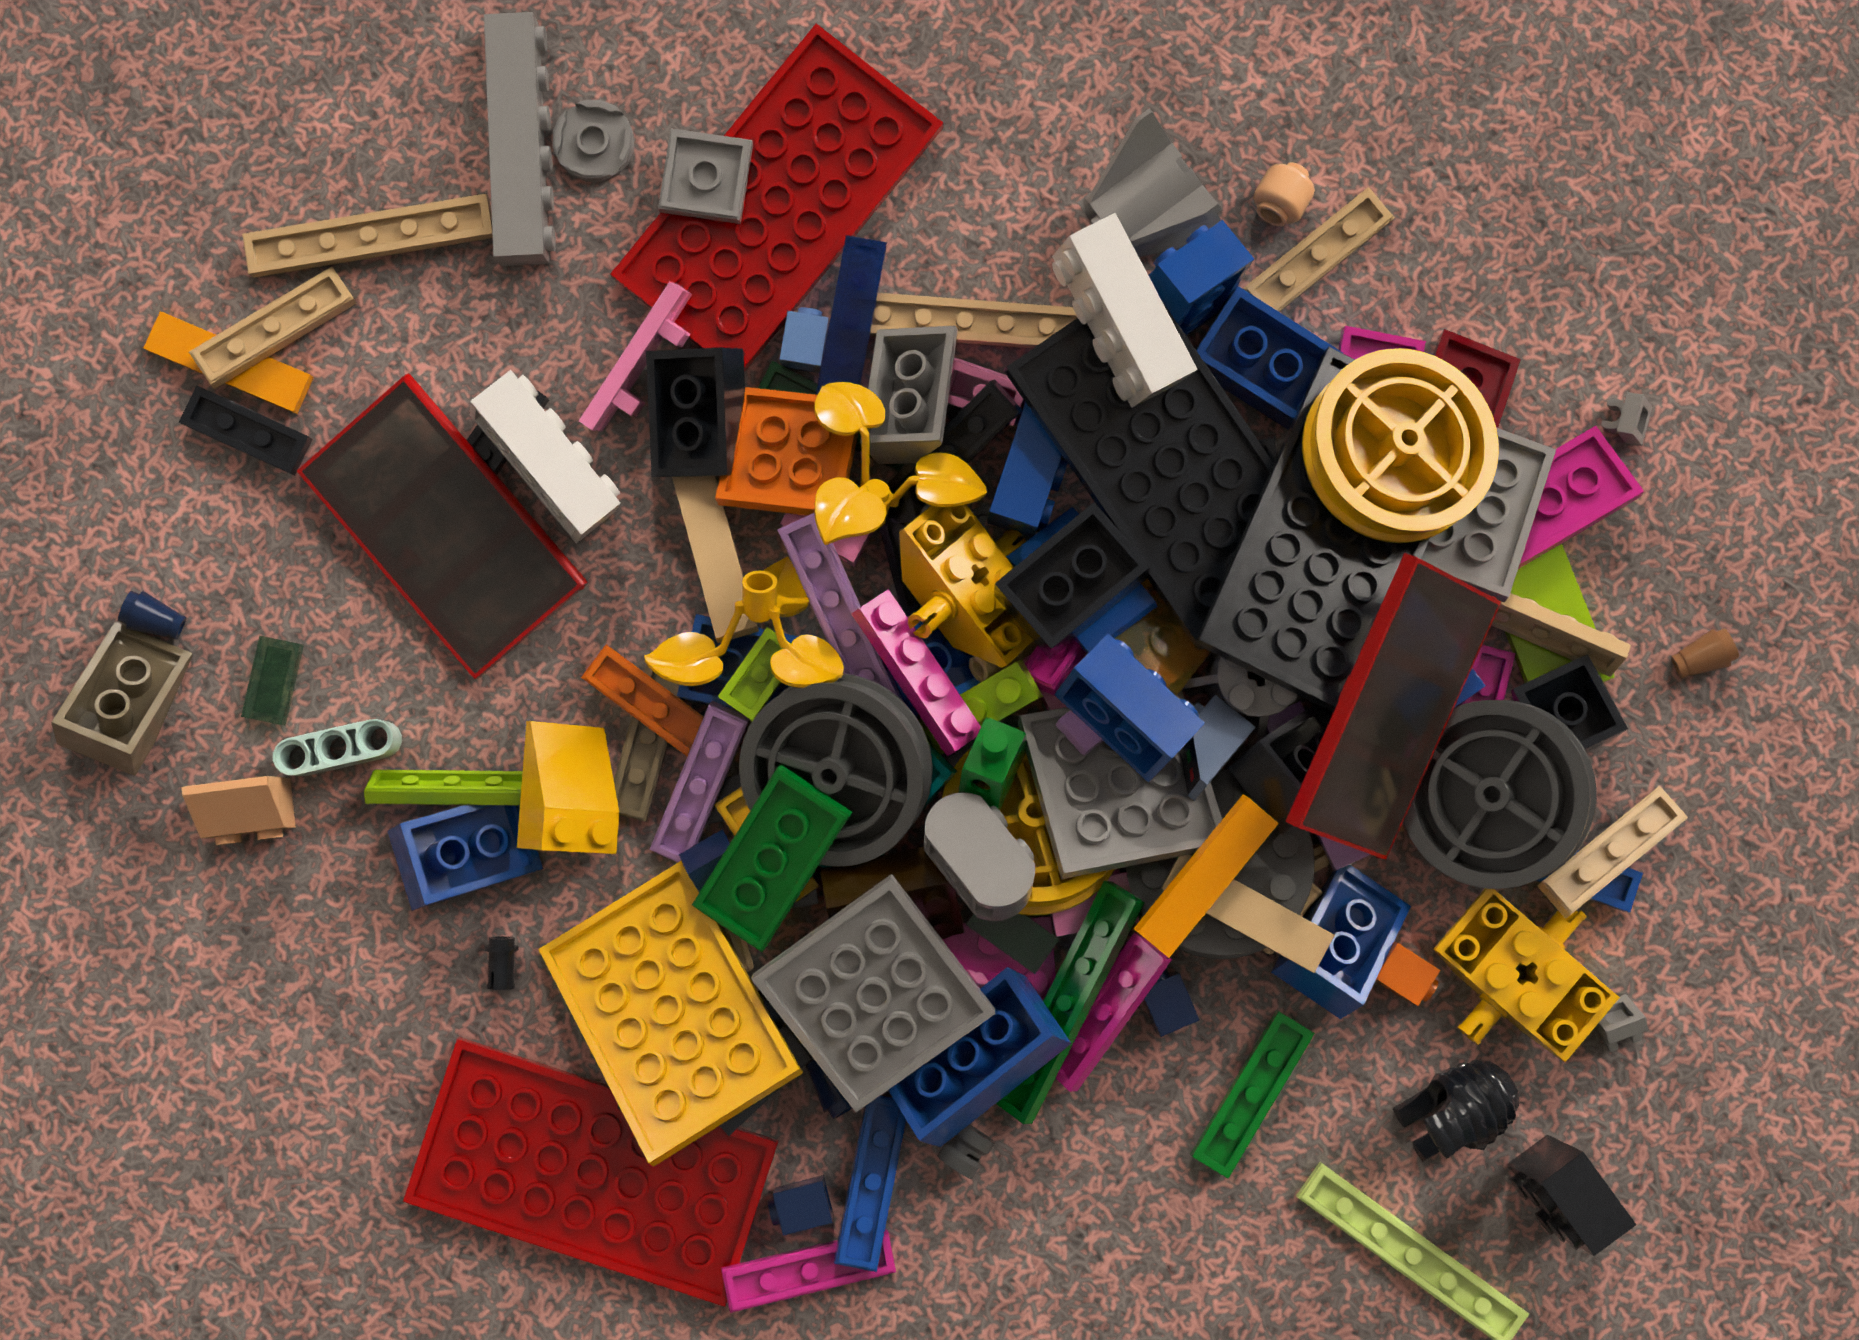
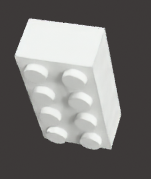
[1052,213,1198,408]
[469,370,620,544]

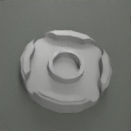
[553,100,634,182]

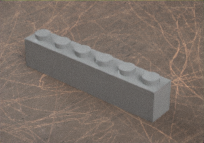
[484,12,556,266]

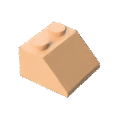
[181,776,296,845]

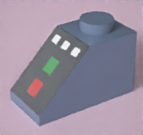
[1180,695,1255,801]

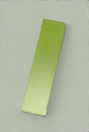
[364,770,523,805]

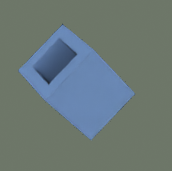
[780,307,830,374]

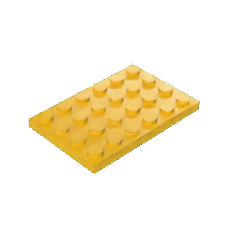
[538,861,803,1166]

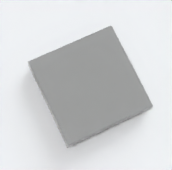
[658,128,753,224]

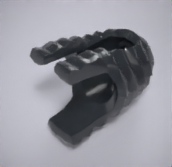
[1393,1059,1519,1162]

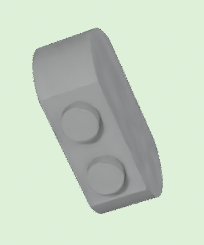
[924,793,1035,921]

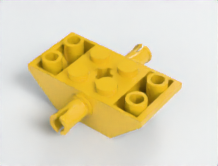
[899,504,1033,668]
[1434,888,1620,1062]

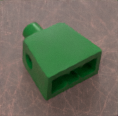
[958,718,1027,810]

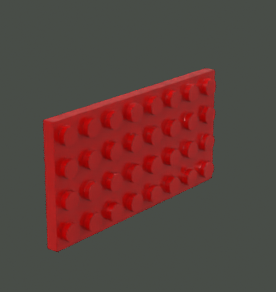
[610,23,944,372]
[403,1037,779,1307]

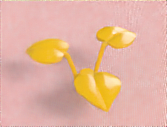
[814,382,987,545]
[644,557,844,688]

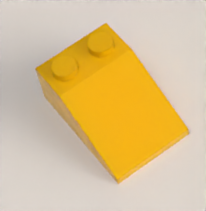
[517,721,619,854]

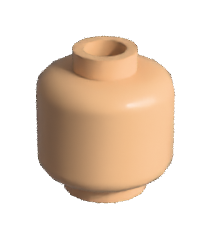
[1253,162,1315,227]

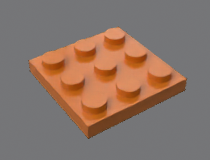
[715,387,859,516]

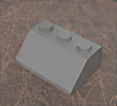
[860,326,958,464]

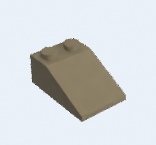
[51,622,193,776]

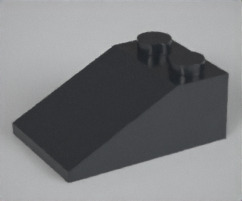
[646,347,745,477]
[1228,704,1375,835]

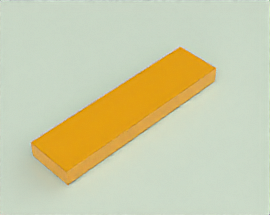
[143,311,314,414]
[1133,794,1279,958]

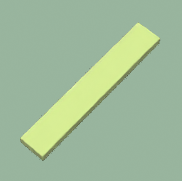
[1296,1162,1529,1340]

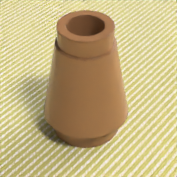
[1671,628,1739,679]

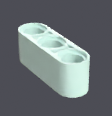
[273,719,402,776]

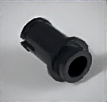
[485,936,519,990]

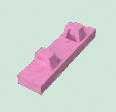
[579,281,692,431]

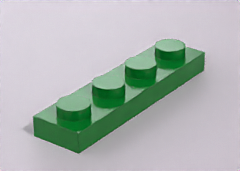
[1190,1010,1315,1179]

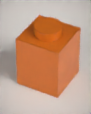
[1375,942,1441,1006]

